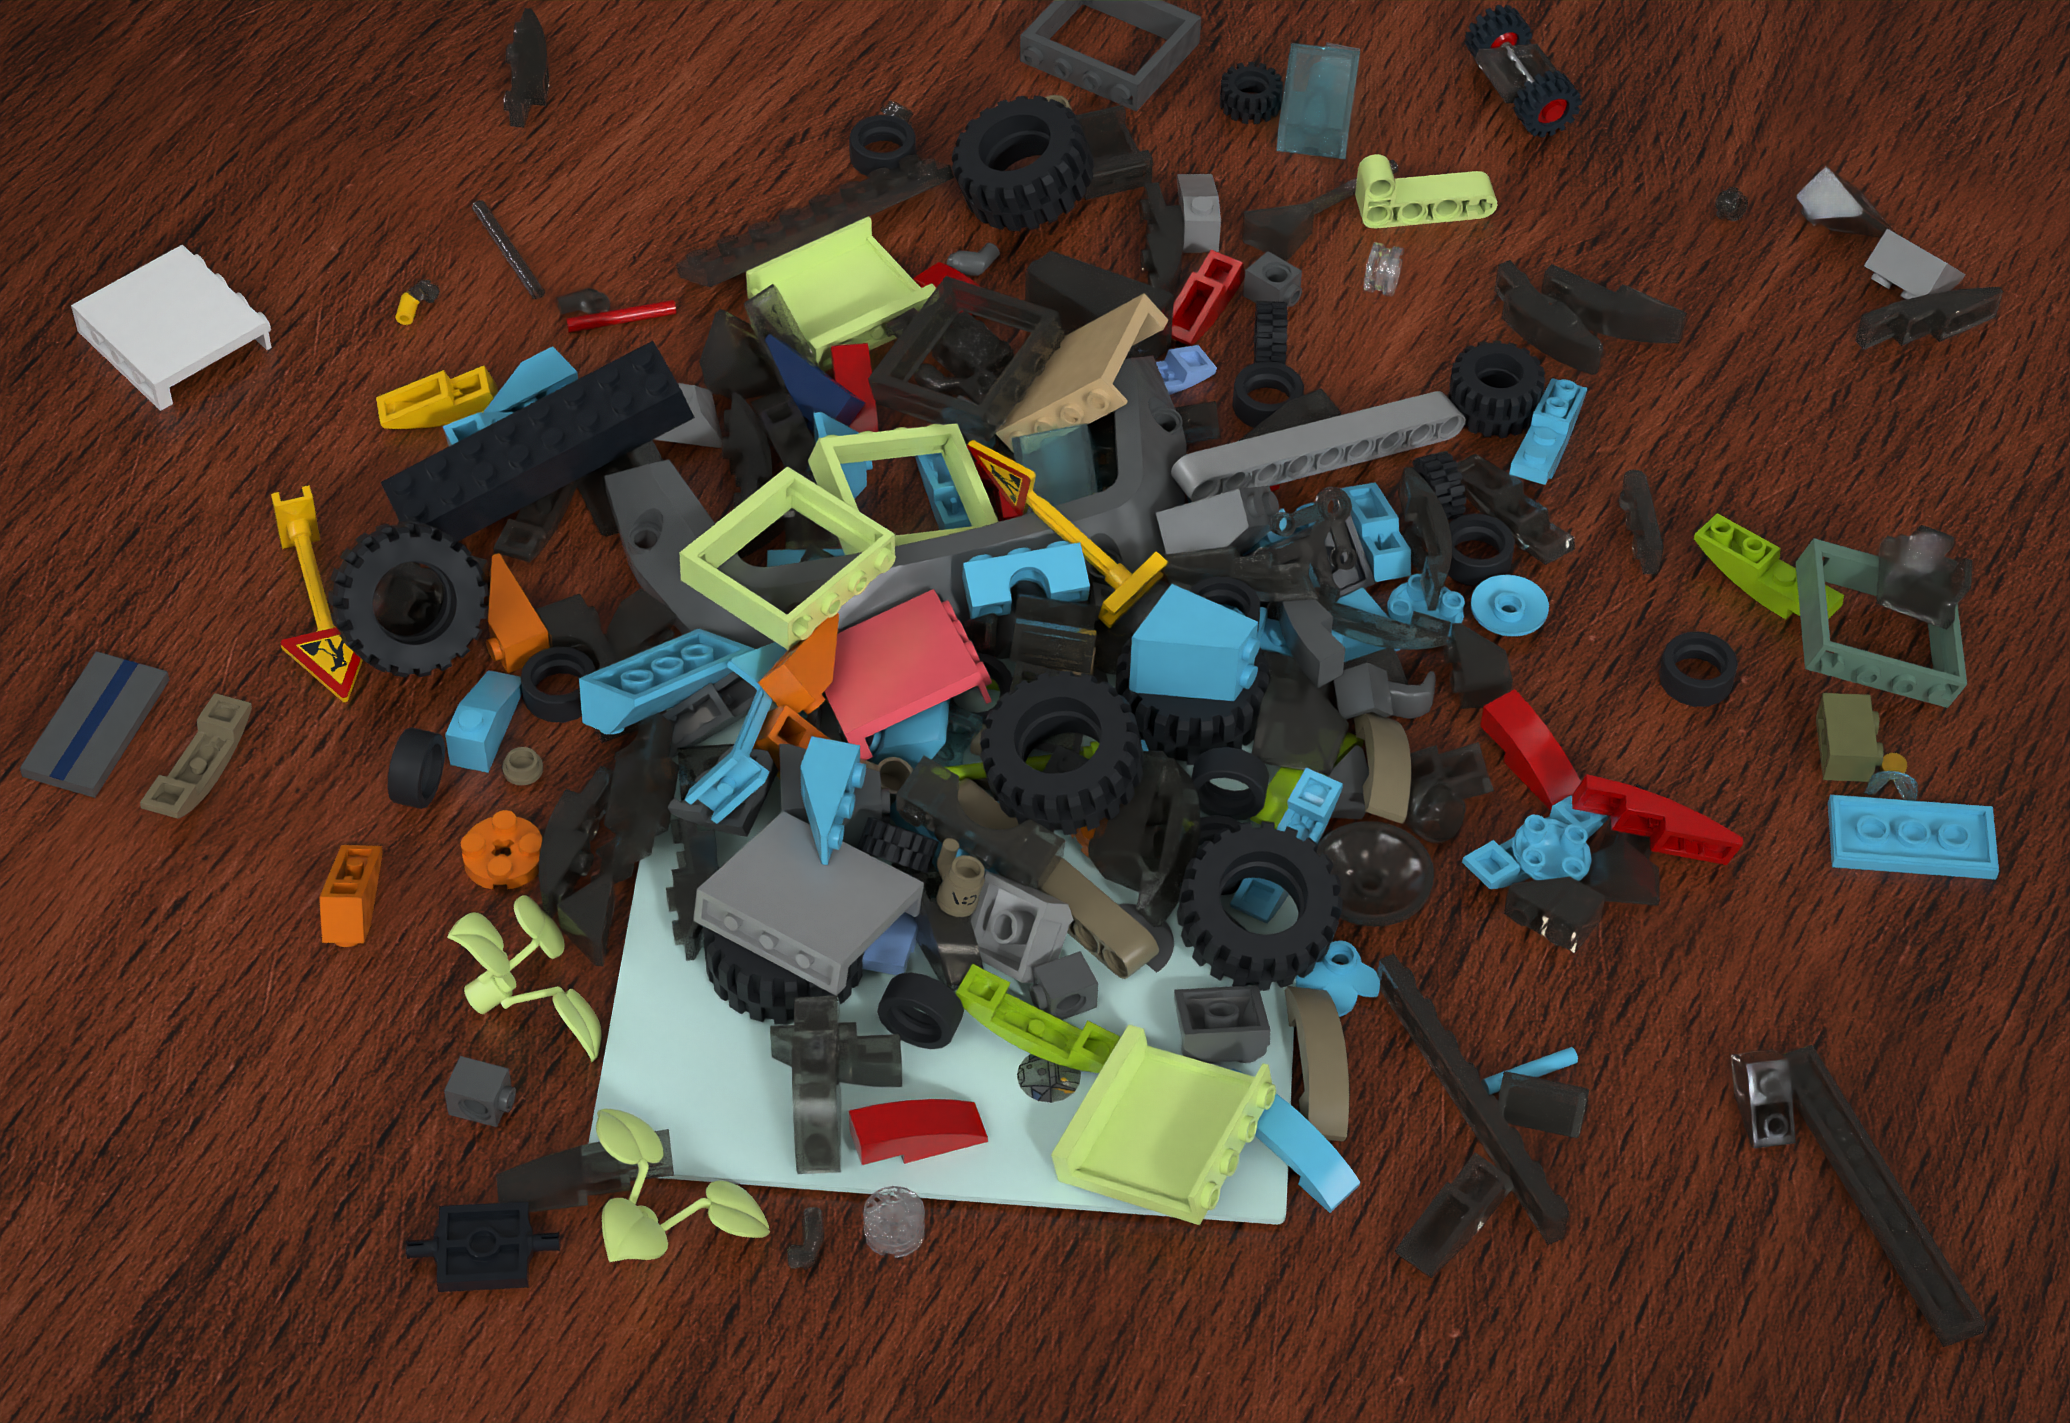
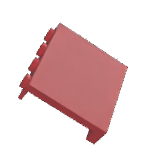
[824,589,992,760]

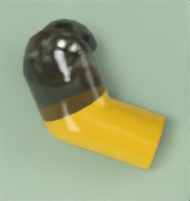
[395,279,440,325]

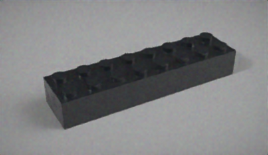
[381,341,695,541]

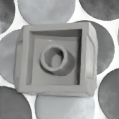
[961,871,1074,983]

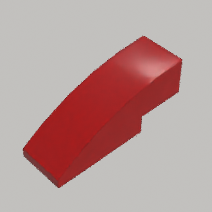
[1159,250,1245,346]
[831,343,879,433]
[1480,689,1581,811]
[849,1099,988,1165]

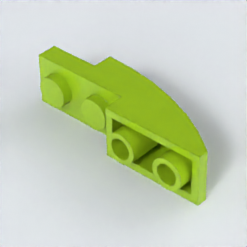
[1694,513,1844,620]

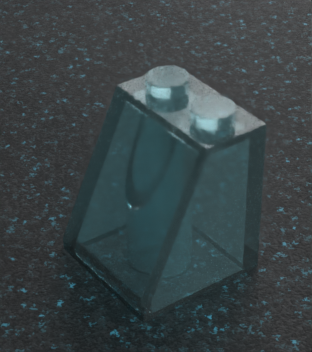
[1276,43,1360,159]
[1012,423,1103,515]

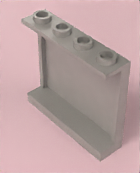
[693,811,924,996]

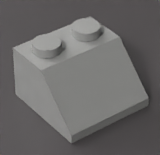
[1864,229,1966,307]

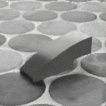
[1276,569,1345,688]

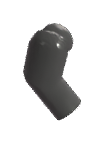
[947,243,1000,276]

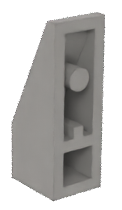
[1177,174,1221,253]

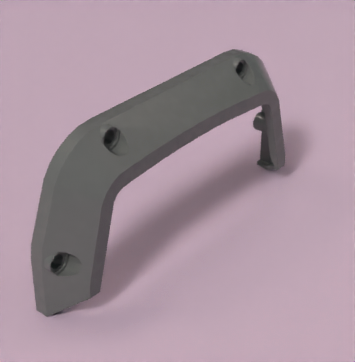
[604,356,1187,650]

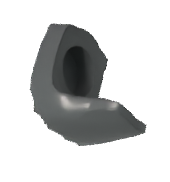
[1388,671,1436,718]

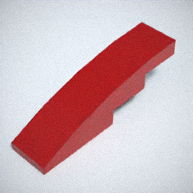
[1572,774,1743,865]

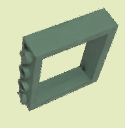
[1796,538,1967,708]

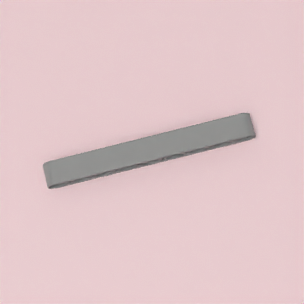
[1171,391,1466,502]

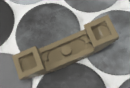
[140,693,252,819]
[1354,712,1411,824]
[1284,986,1349,1142]

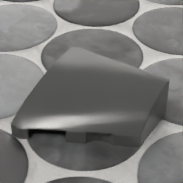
[668,746,779,837]

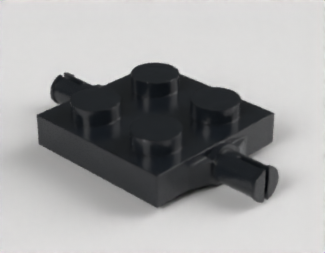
[406,1201,561,1292]

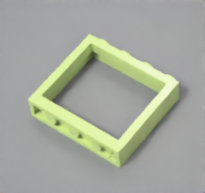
[808,423,999,555]
[679,466,896,651]

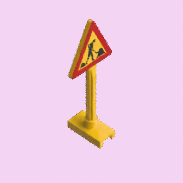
[966,440,1168,628]
[271,485,363,702]

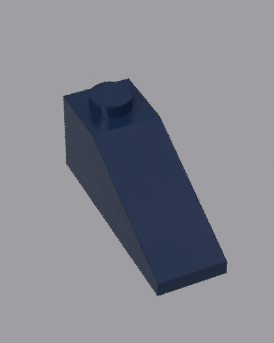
[765,334,865,432]

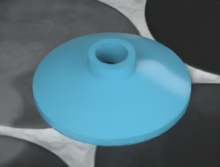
[1471,575,1549,636]

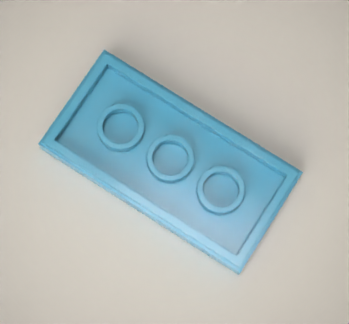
[1828,794,1999,880]

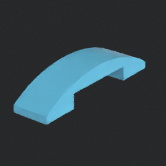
[1230,768,1343,924]
[1462,795,1609,889]
[1232,1068,1360,1213]

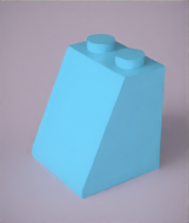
[1129,584,1260,701]

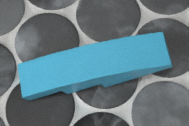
[915,453,972,530]

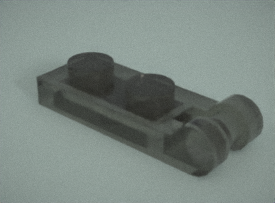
[1619,469,1664,574]

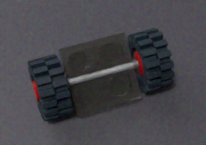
[1465,5,1582,137]

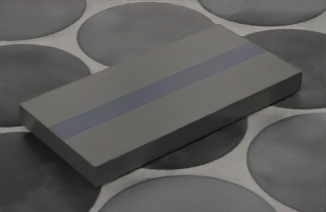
[20,651,170,798]

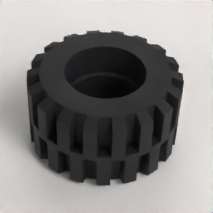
[1448,340,1545,438]

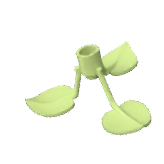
[448,895,602,1062]
[596,1109,770,1262]

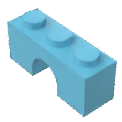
[962,541,1090,621]

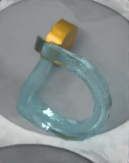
[1864,753,1918,801]

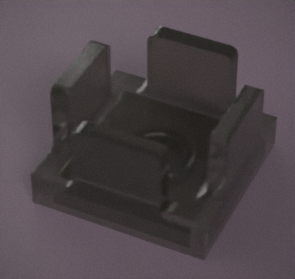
[1876,525,1972,630]

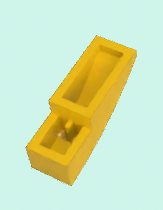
[376,366,498,429]

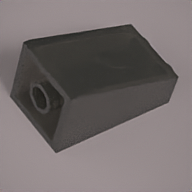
[1024,251,1174,360]

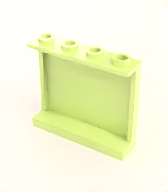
[746,216,940,372]
[1051,1024,1276,1225]

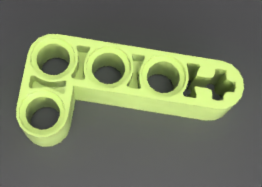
[1355,154,1498,228]

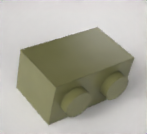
[1816,693,1883,782]

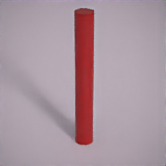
[566,300,676,333]

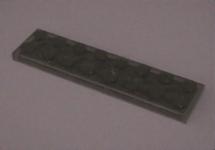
[675,155,954,287]

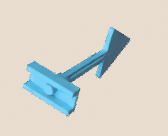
[685,642,808,824]

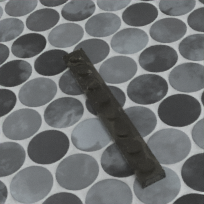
[1377,954,1569,1245]
[1771,1045,1986,1347]

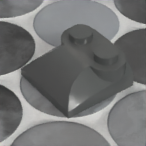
[1174,985,1270,1064]

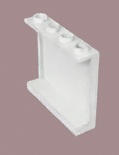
[71,245,272,411]

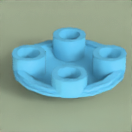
[1387,574,1465,641]
[1512,814,1592,887]

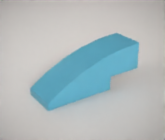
[1339,482,1411,582]

